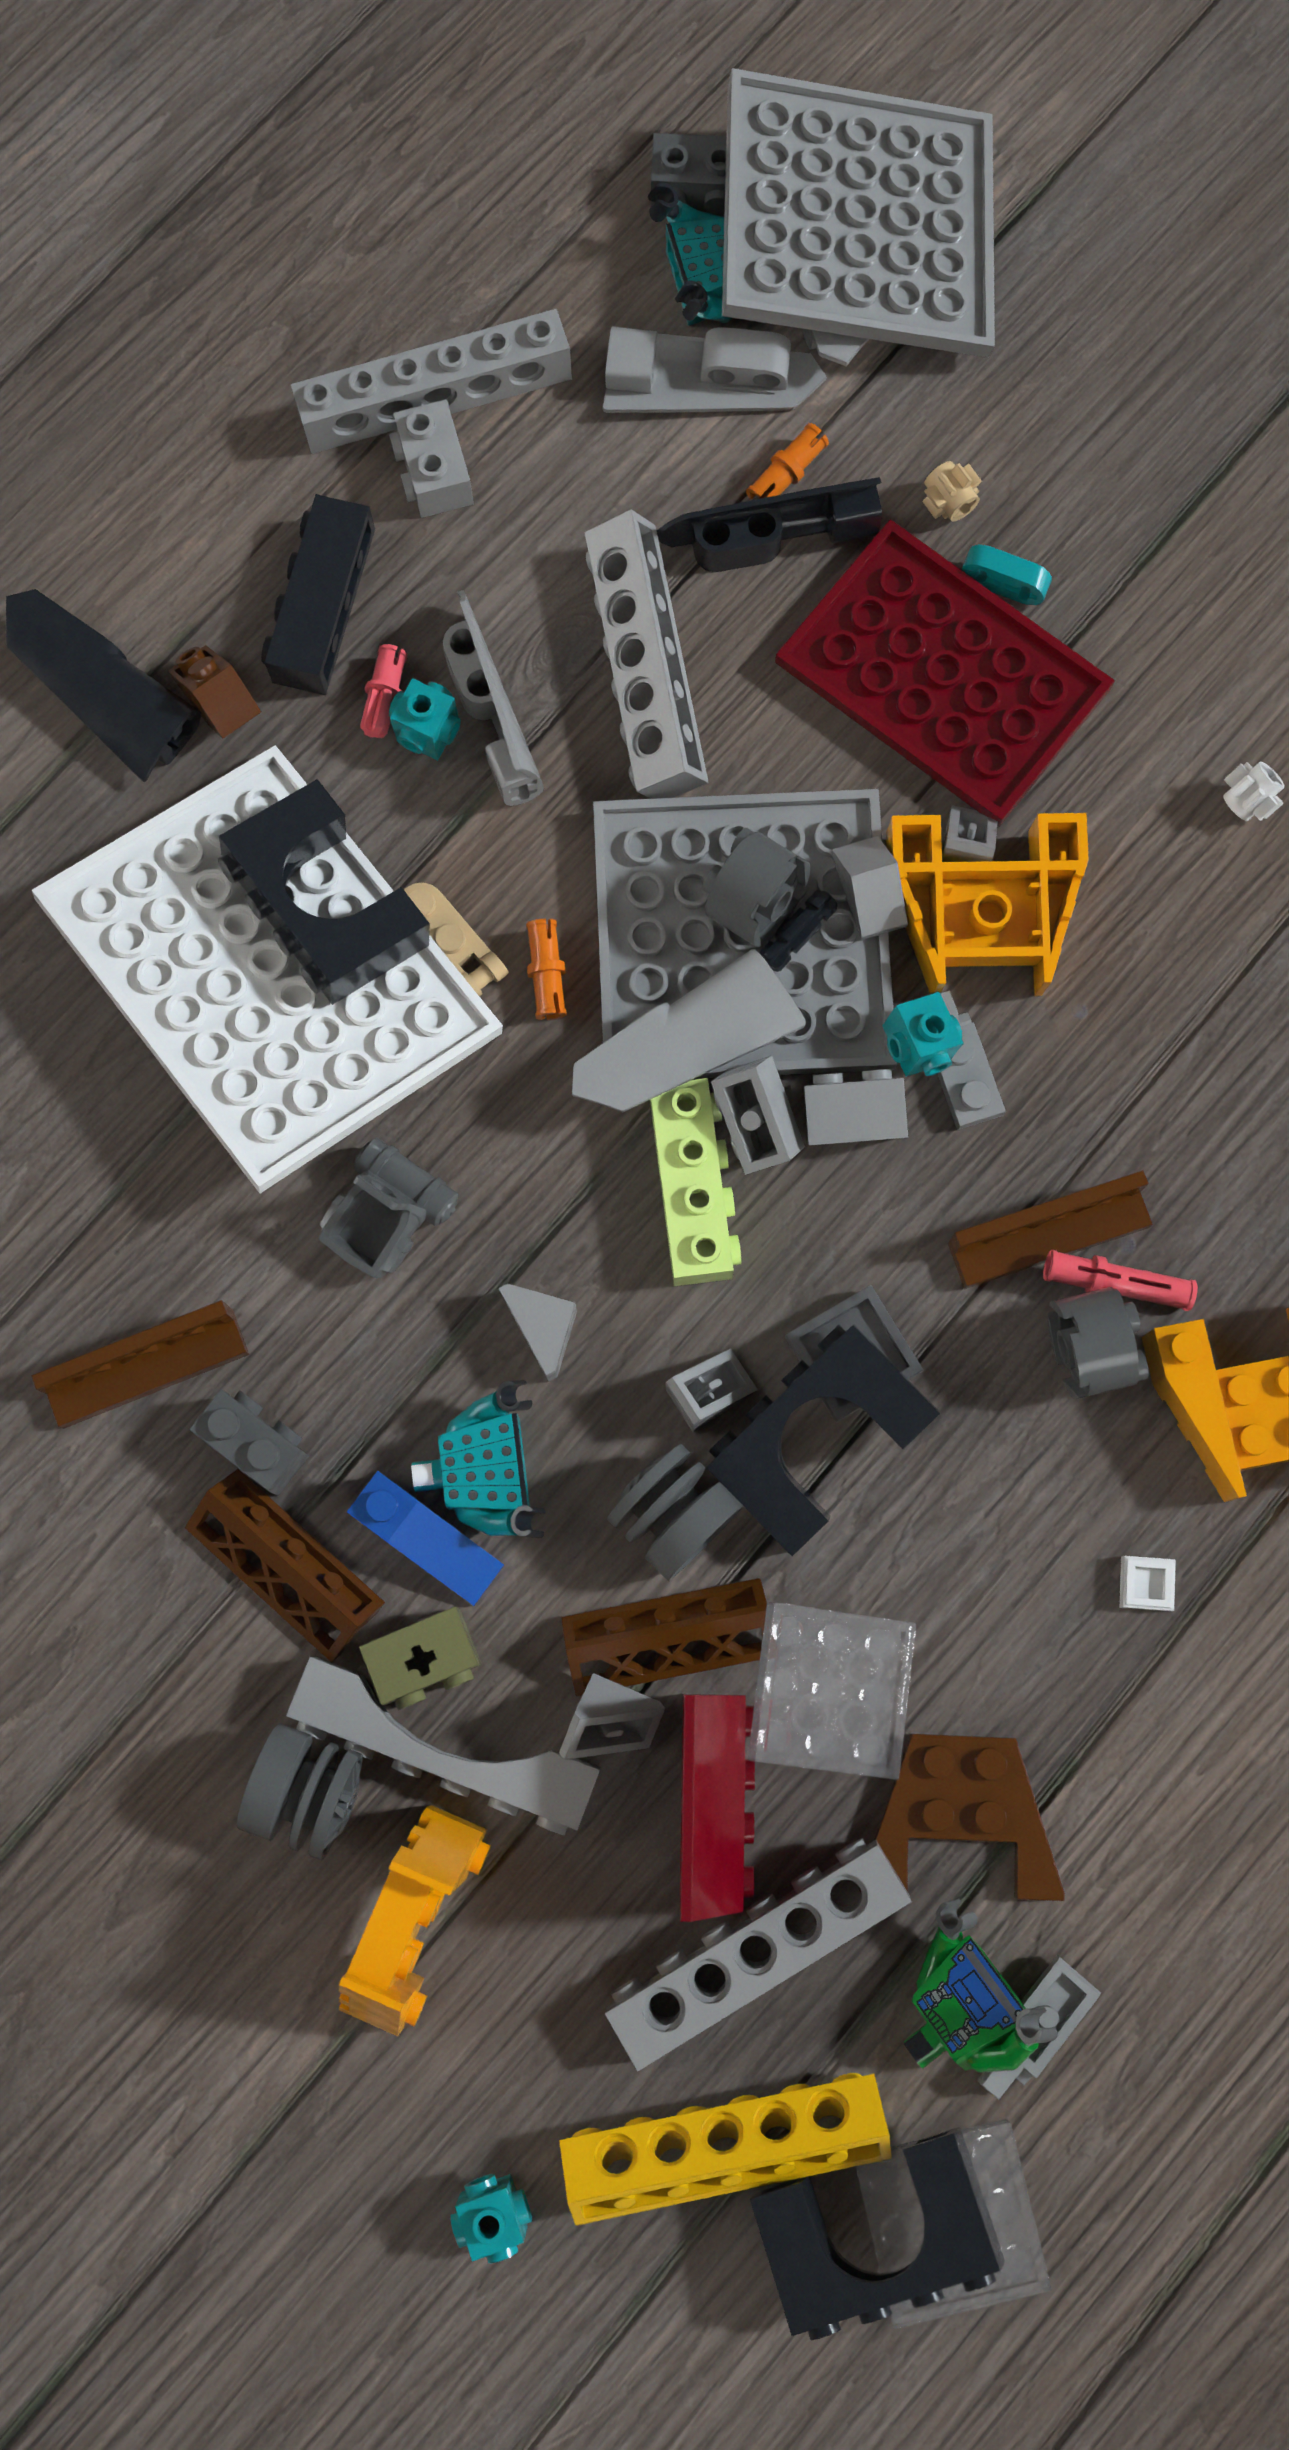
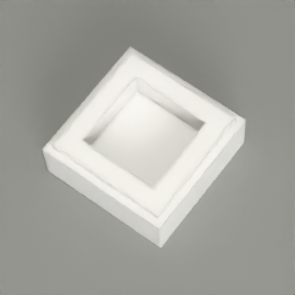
[1119,1556,1176,1611]

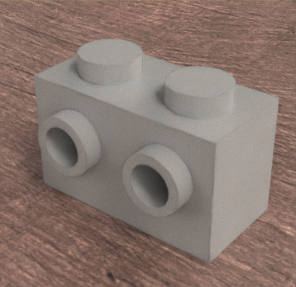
[389,399,474,518]
[711,1055,805,1175]
[803,1069,908,1145]

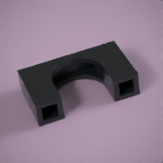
[218,779,430,1005]
[706,1324,940,1556]
[750,2127,1005,2340]

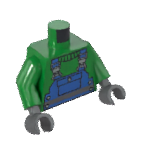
[903,1898,1058,2073]

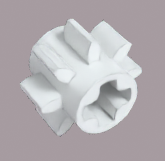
[1223,761,1285,821]

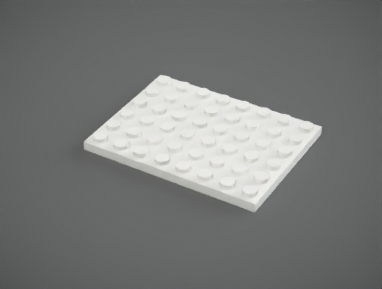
[32,745,503,1193]

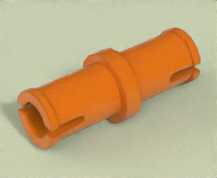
[746,423,829,500]
[526,919,567,1020]

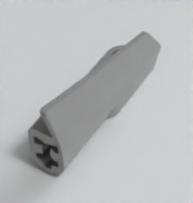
[603,326,827,413]
[443,590,544,806]
[572,949,806,1112]

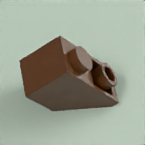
[168,645,261,738]

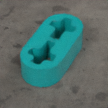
[961,545,1052,605]

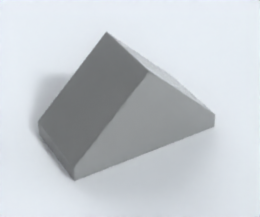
[942,805,998,862]
[831,836,908,940]
[499,1283,577,1382]
[666,1349,758,1432]
[559,1673,665,1760]

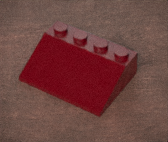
[679,1694,756,1922]

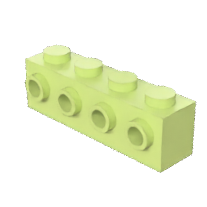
[650,1078,742,1286]

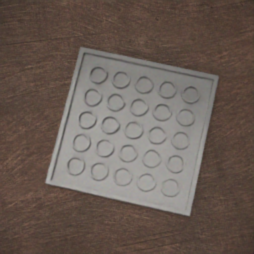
[722,68,995,358]
[593,789,897,1079]

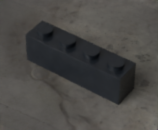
[261,494,375,696]

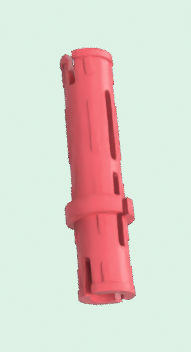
[1043,1250,1198,1311]

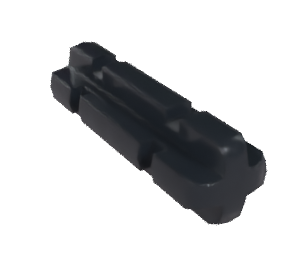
[759,890,838,972]

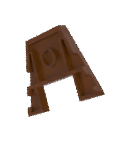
[859,1734,1065,1901]

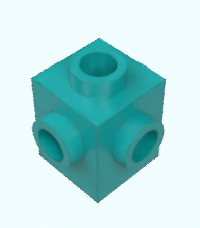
[389,678,461,761]
[882,992,964,1077]
[450,2174,532,2263]

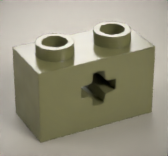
[359,1607,482,1710]

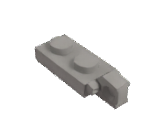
[937,990,1006,1130]
[977,1955,1101,2100]

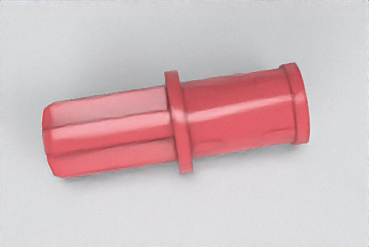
[360,644,408,739]

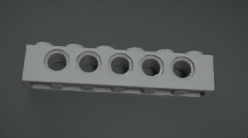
[291,308,572,454]
[585,509,709,799]
[605,1838,912,2072]

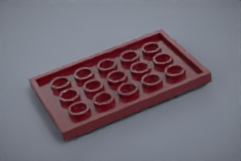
[775,519,1115,827]

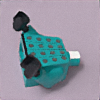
[648,182,732,326]
[411,1380,545,1539]

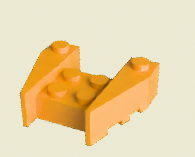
[886,813,1089,996]
[1142,1308,1289,1502]
[339,1805,491,2037]

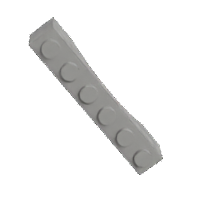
[286,1657,601,1835]

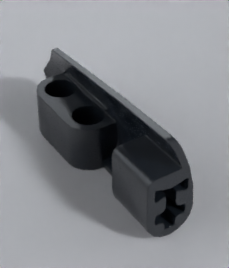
[656,477,882,572]
[6,589,201,782]

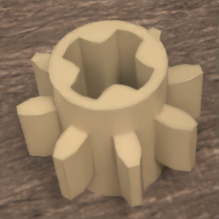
[922,461,982,522]

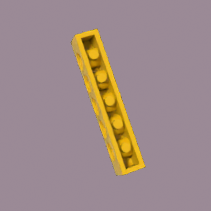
[559,2073,892,2226]

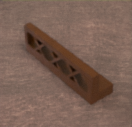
[948,1170,1153,1289]
[31,1300,250,1429]
[185,1469,385,1663]
[561,1578,776,1696]

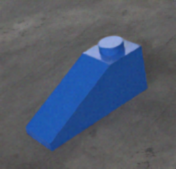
[347,1471,504,1606]

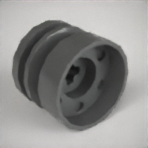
[606,1444,743,1581]
[237,1723,363,1861]

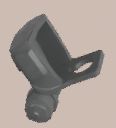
[318,1137,459,1278]

